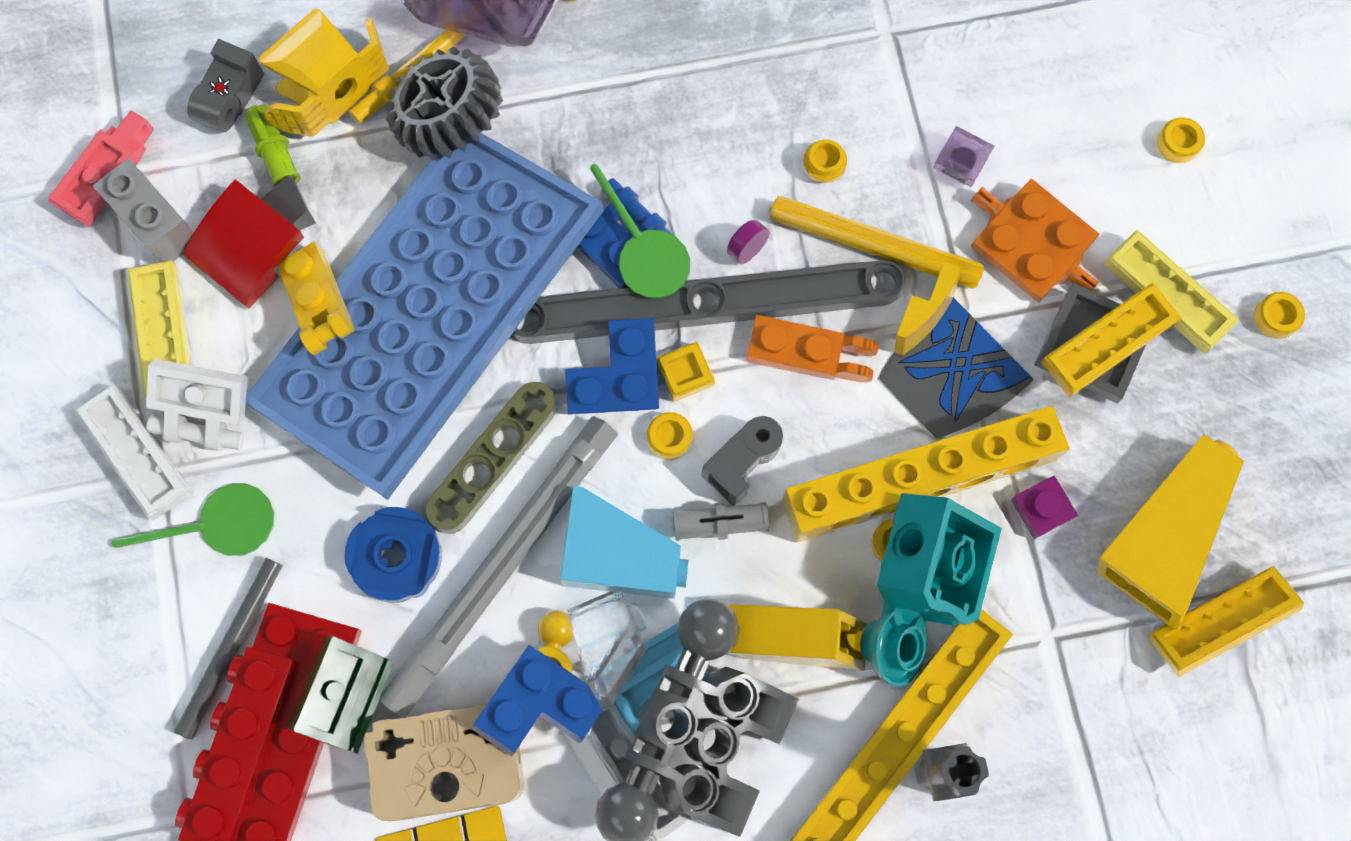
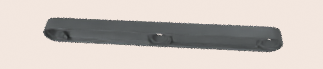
[512,260,905,344]

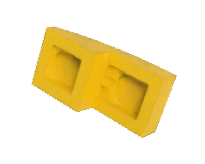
[894,262,962,355]

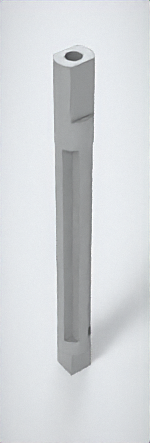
[379,416,618,718]

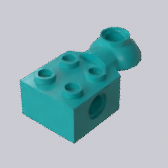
[860,493,1002,687]

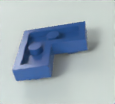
[565,318,659,415]
[471,644,609,757]

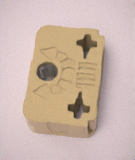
[364,703,524,822]

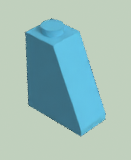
[561,486,689,599]

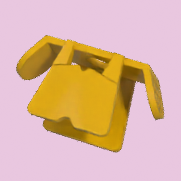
[259,9,389,137]

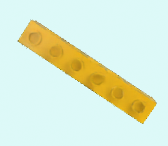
[782,405,1070,543]

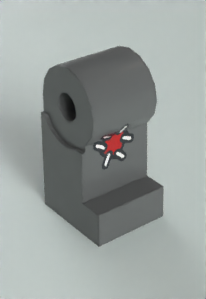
[187,38,264,133]
[701,416,783,506]

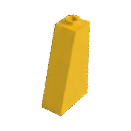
[1096,434,1244,630]

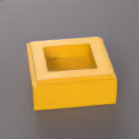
[656,341,715,402]

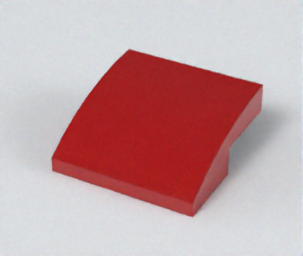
[183,179,304,309]

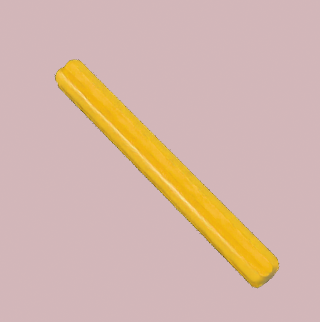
[770,196,984,289]

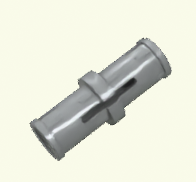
[673,502,769,541]

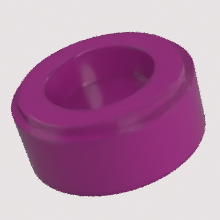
[727,220,770,264]

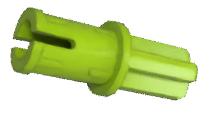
[245,104,301,187]

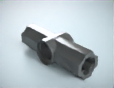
[915,743,989,802]

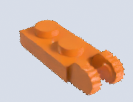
[746,315,879,383]

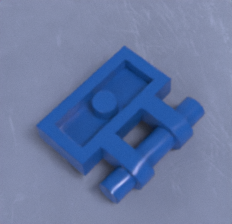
[577,178,674,289]

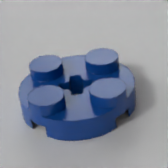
[345,507,442,603]

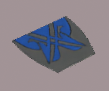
[879,297,1033,439]

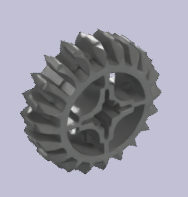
[384,46,503,161]

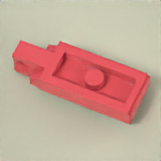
[48,110,154,228]

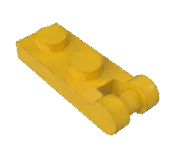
[278,241,355,356]

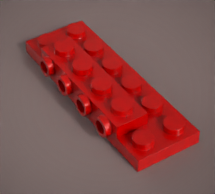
[175,602,362,841]

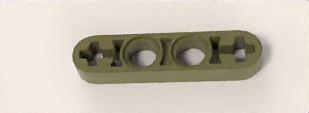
[426,382,557,534]

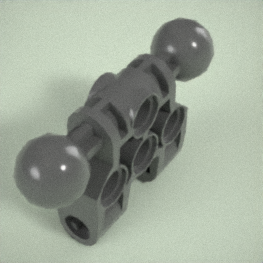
[595,598,799,841]

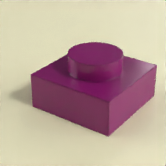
[1011,475,1079,540]

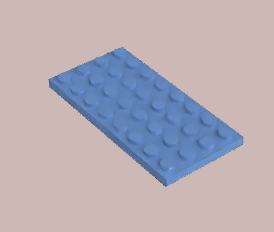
[246,133,604,501]

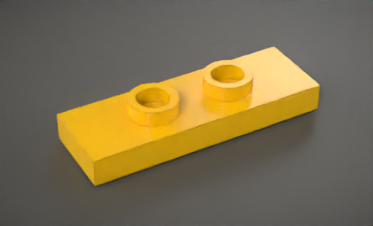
[1041,282,1182,398]
[1150,566,1304,678]

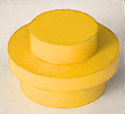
[803,139,847,183]

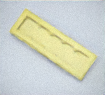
[1103,229,1240,354]
[127,260,191,397]

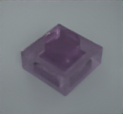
[933,126,995,188]

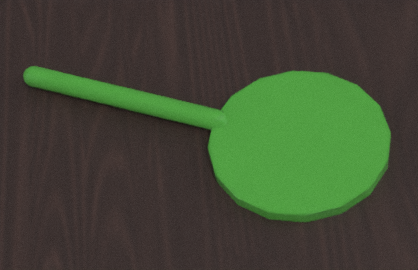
[590,164,690,299]
[111,483,275,556]

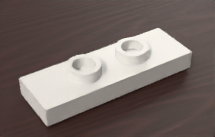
[74,383,193,521]

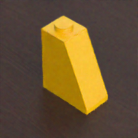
[729,604,867,671]

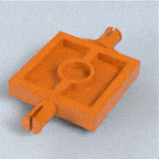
[970,178,1100,303]

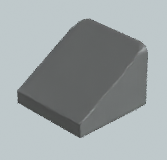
[261,175,316,230]

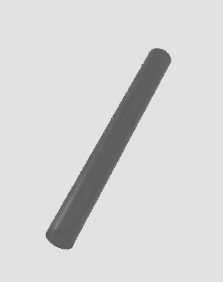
[173,558,283,740]

